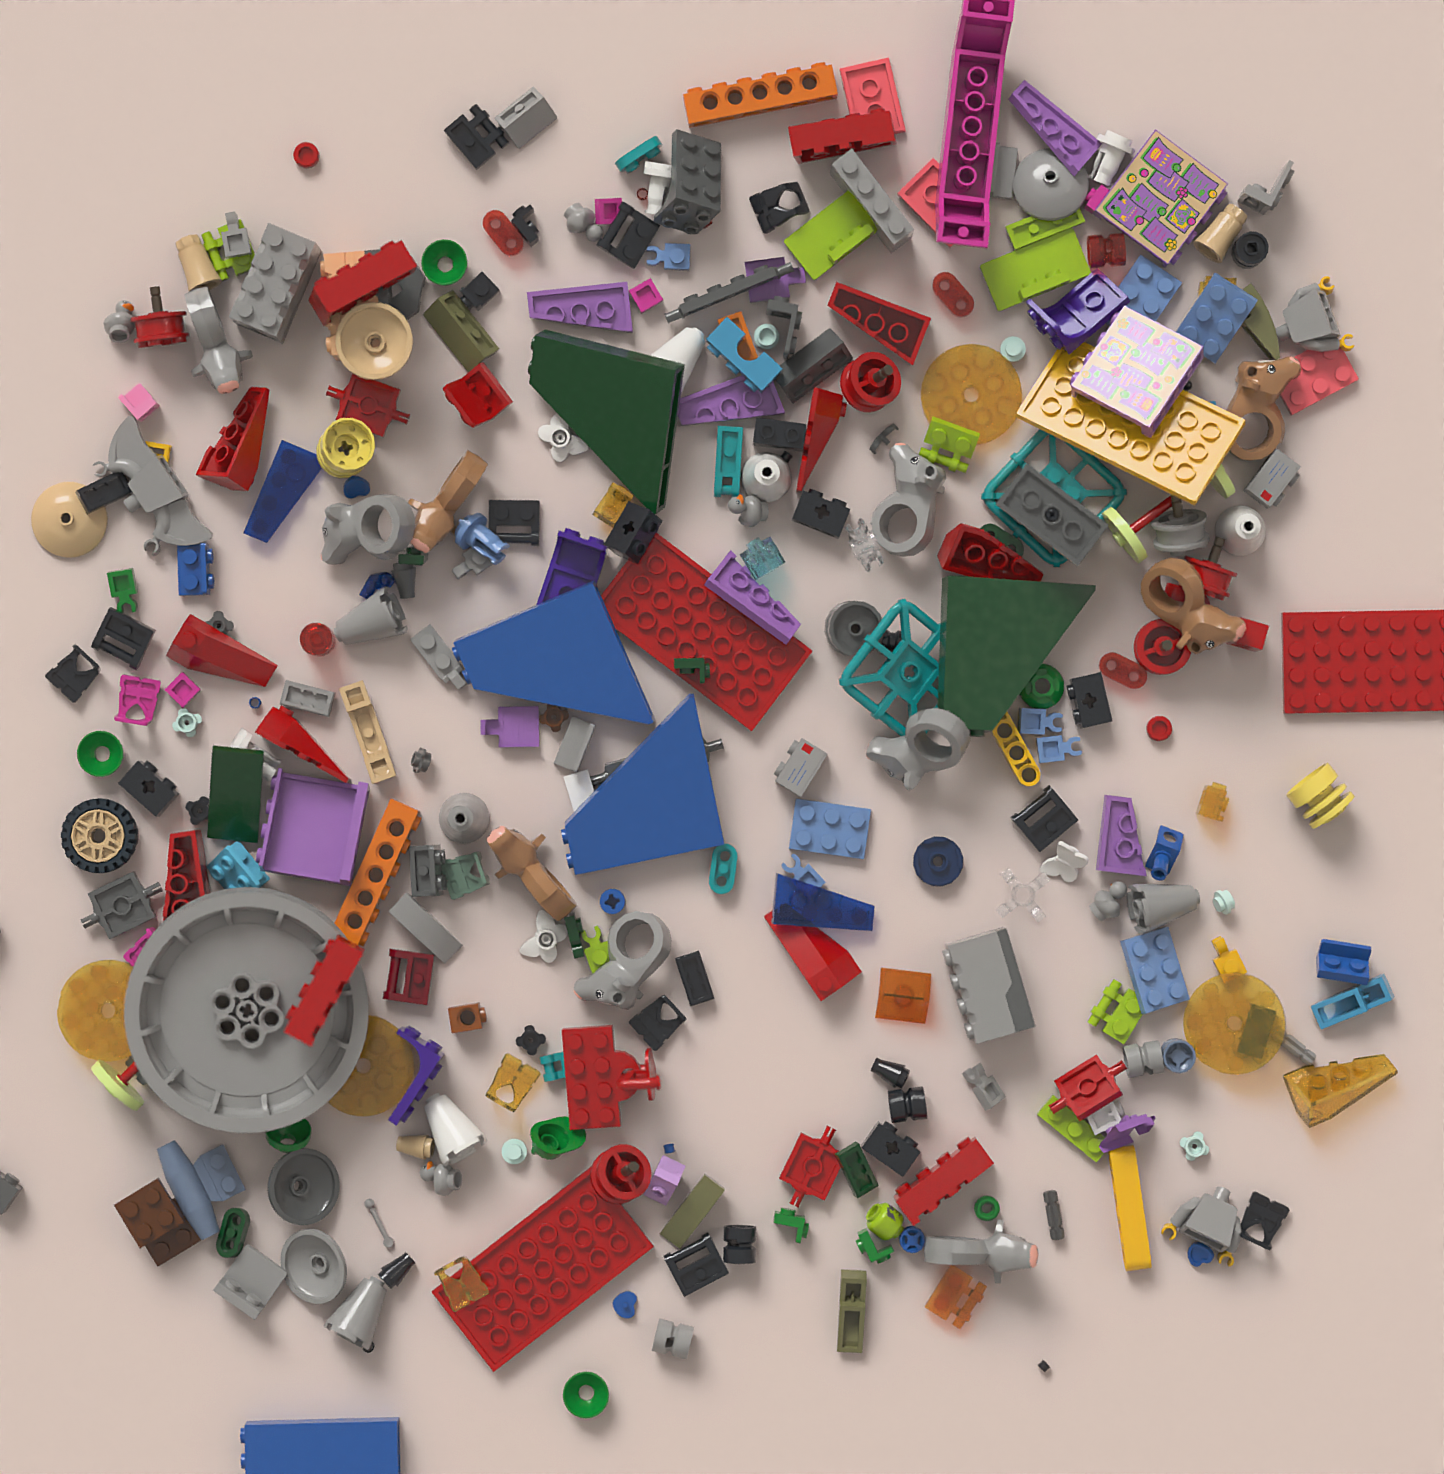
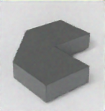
[391,257,426,320]

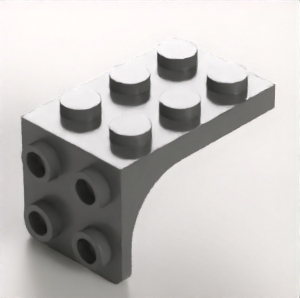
[654,129,721,234]

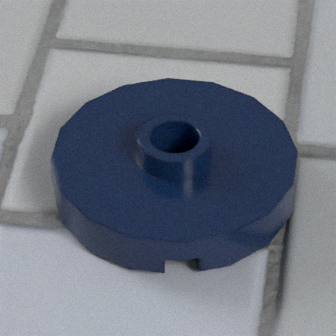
[913,836,963,886]

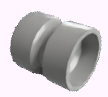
[1123,1040,1164,1078]
[652,1318,694,1359]

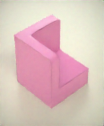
[118,384,160,422]

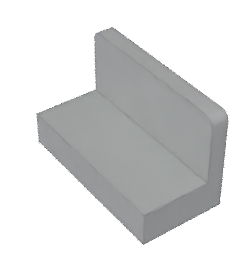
[494,87,557,148]
[990,142,1018,200]
[554,716,596,772]

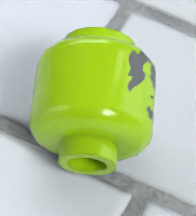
[866,1203,904,1241]

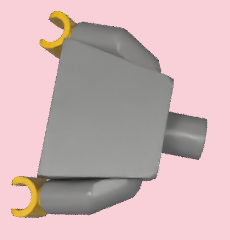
[1275,276,1355,352]
[1161,1187,1242,1267]

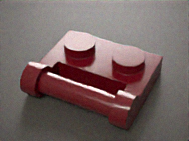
[382,948,435,1005]

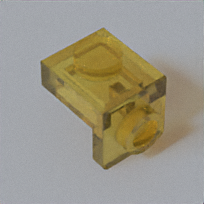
[592,482,634,528]

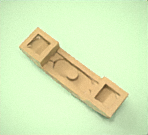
[339,680,396,784]

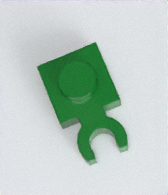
[107,568,138,613]

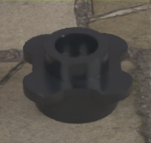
[185,796,209,825]
[516,1025,546,1055]

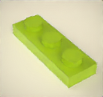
[1005,208,1085,251]
[1037,1094,1105,1163]

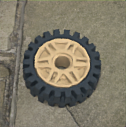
[61,798,138,873]

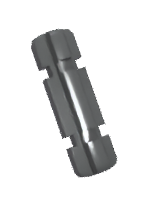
[1043,1190,1065,1240]

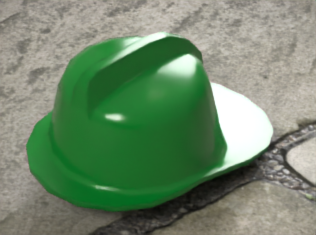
[530,1116,586,1160]

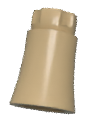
[1193,204,1247,263]
[175,234,222,292]

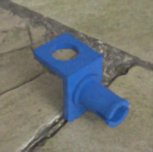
[1145,825,1184,881]

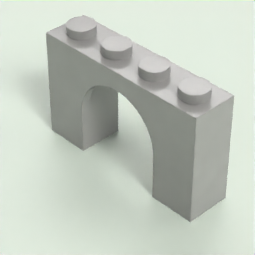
[830,149,914,253]

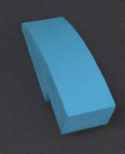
[1311,974,1395,1029]

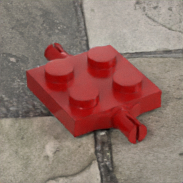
[326,373,410,438]
[1048,1054,1127,1122]
[779,1126,841,1208]

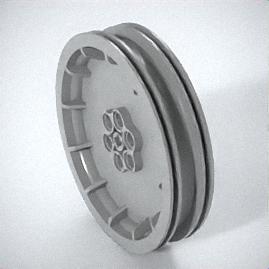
[124,887,368,1133]

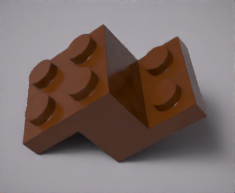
[114,1178,201,1267]

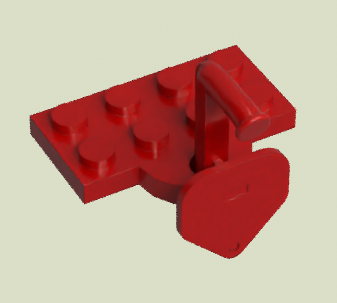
[562,1025,661,1130]

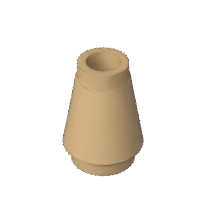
[396,1135,435,1160]

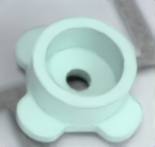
[172,708,202,737]
[1180,1131,1209,1161]

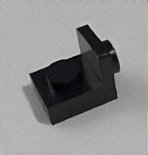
[511,204,539,247]
[460,271,500,311]

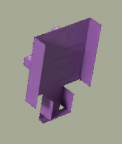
[745,257,806,303]
[480,706,539,747]
[1099,1114,1156,1153]

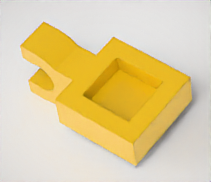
[1211,936,1247,983]

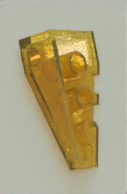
[1283,1054,1398,1128]

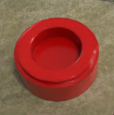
[293,142,320,169]
[1146,716,1172,741]

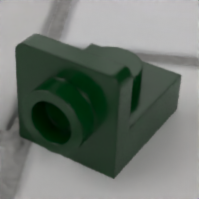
[674,658,710,684]

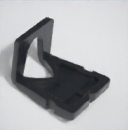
[749,182,810,234]
[45,644,101,703]
[629,995,686,1051]
[1240,1191,1290,1250]

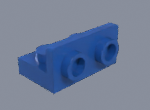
[177,543,214,596]
[1316,939,1371,985]

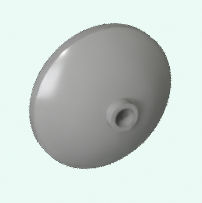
[1013,148,1089,221]
[280,1229,347,1304]

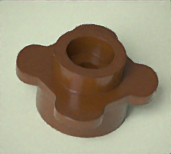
[539,704,569,732]

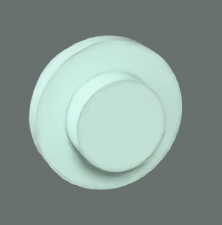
[754,324,779,350]
[1000,336,1026,362]
[1213,890,1235,915]
[502,1139,527,1164]

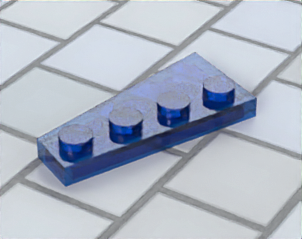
[243,440,322,543]
[771,873,875,931]

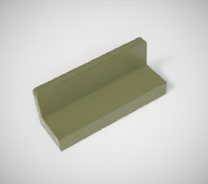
[423,290,499,372]

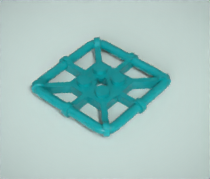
[981,429,1127,567]
[839,599,940,736]

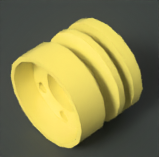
[316,418,375,478]
[1286,763,1355,829]

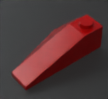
[196,387,270,491]
[796,387,847,493]
[937,523,1044,582]
[166,614,278,687]
[255,705,350,783]
[764,902,862,1001]

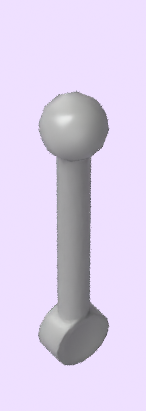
[364,1199,394,1248]

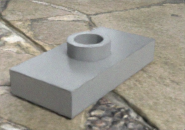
[280,680,335,717]

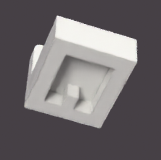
[1087,1101,1125,1135]

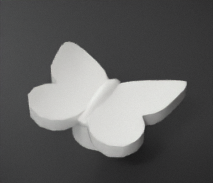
[538,413,589,462]
[1040,841,1089,882]
[519,910,568,963]

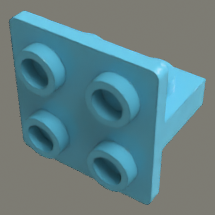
[207,841,270,889]

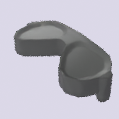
[869,423,899,454]

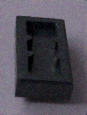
[75,472,133,514]
[675,950,715,1007]

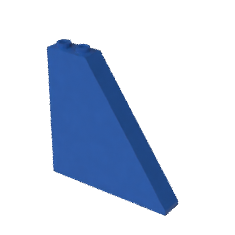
[452,580,655,724]
[561,693,724,875]
[240,1417,401,1474]

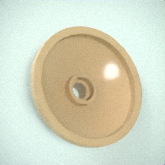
[336,302,413,380]
[31,482,108,558]

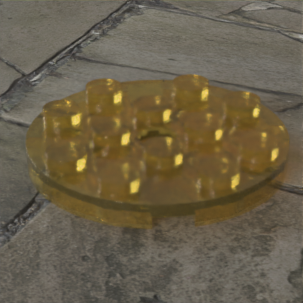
[921,344,1022,445]
[57,960,134,1062]
[1183,972,1286,1075]
[328,1015,414,1116]

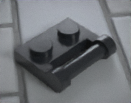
[596,201,660,269]
[488,500,540,546]
[91,607,156,670]
[1010,785,1078,852]
[663,1232,729,1297]

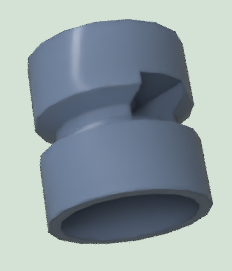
[1161,1038,1196,1073]

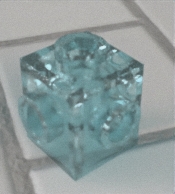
[740,536,786,580]

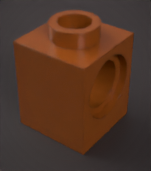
[448,1002,487,1033]

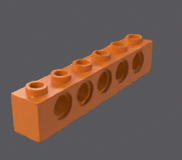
[683,62,838,128]
[335,798,422,947]

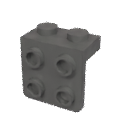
[766,296,802,359]
[409,844,447,897]

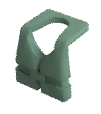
[442,852,491,900]

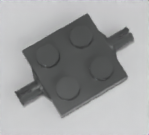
[80,871,163,939]

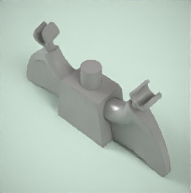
[93,416,213,556]

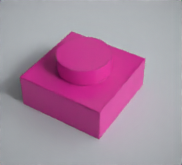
[1084,184,1109,214]
[595,198,622,224]
[629,278,663,314]
[165,672,201,708]

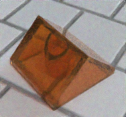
[875,967,931,1024]

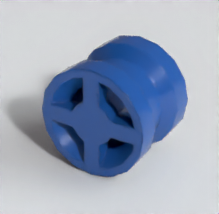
[600,889,625,914]
[899,1226,925,1253]

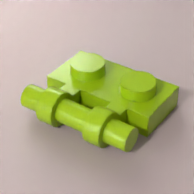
[201,219,255,282]
[919,416,980,473]
[1087,979,1143,1044]

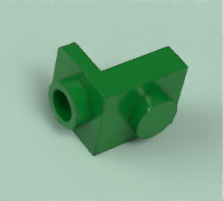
[773,1208,809,1244]
[855,1228,894,1264]

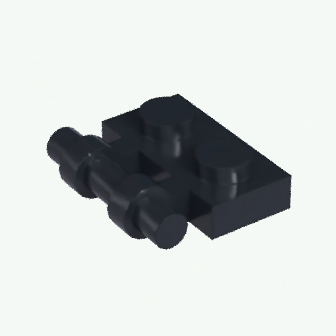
[444,104,509,170]

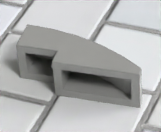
[389,893,462,963]

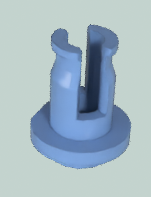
[455,513,510,565]

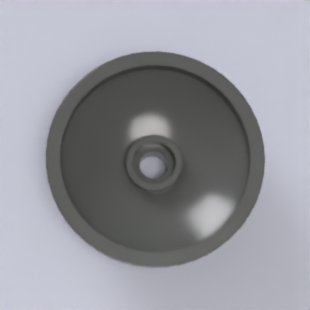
[268,1148,340,1225]

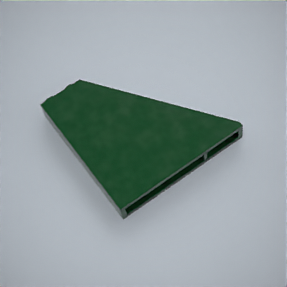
[528,329,685,514]
[938,575,1096,737]

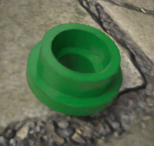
[974,1195,1000,1221]

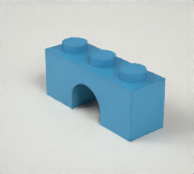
[706,317,783,393]

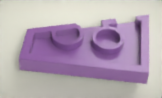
[1096,795,1147,876]

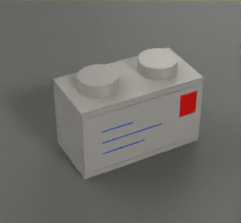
[1243,449,1301,509]
[774,738,828,797]

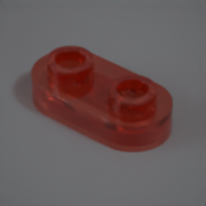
[483,210,524,256]
[932,272,974,318]
[1098,652,1147,689]

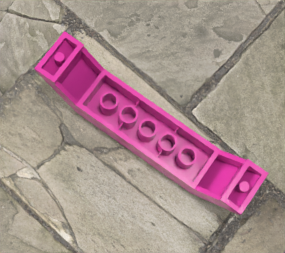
[935,0,1015,249]

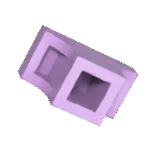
[643,1155,686,1206]

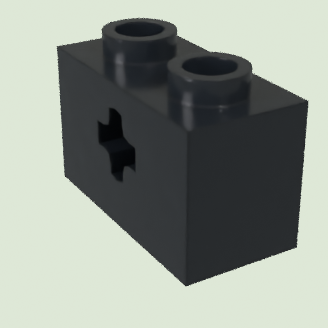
[753,417,806,452]
[792,489,850,539]
[604,501,663,564]
[1066,672,1112,729]
[118,760,179,817]
[861,1121,920,1177]

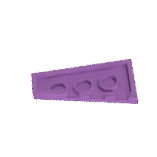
[1008,80,1102,176]
[527,282,633,333]
[678,375,785,426]
[704,550,801,644]

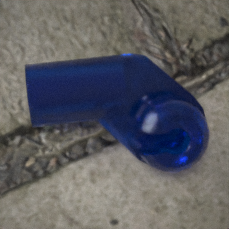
[359,572,394,599]

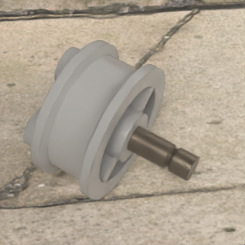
[1151,494,1209,556]

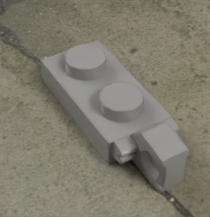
[410,624,467,690]

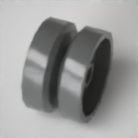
[824,601,883,656]

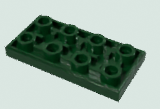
[207,745,264,843]

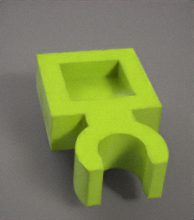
[582,926,610,973]

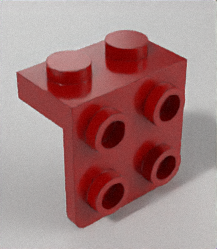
[443,362,513,428]

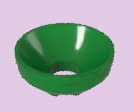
[421,239,468,286]
[1020,664,1064,709]
[77,731,124,777]
[265,1118,312,1153]
[563,1371,609,1418]

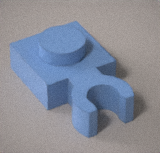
[647,243,690,271]
[1018,708,1063,735]
[1036,735,1082,763]
[781,854,826,899]

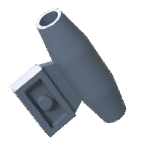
[157,1140,246,1240]

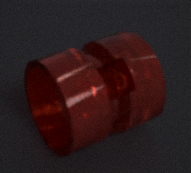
[1087,233,1126,268]
[300,623,336,657]

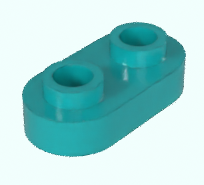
[615,136,662,174]
[709,844,738,894]

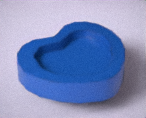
[343,476,370,499]
[1188,1242,1214,1267]
[612,1291,637,1318]

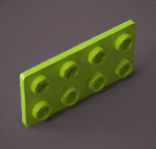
[784,191,877,280]
[980,228,1091,312]

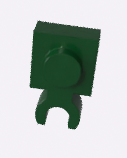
[564,912,584,959]

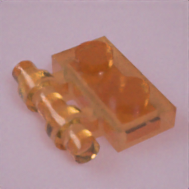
[924,1265,988,1329]

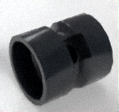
[1231,231,1269,269]
[888,1086,927,1123]
[723,1225,756,1264]

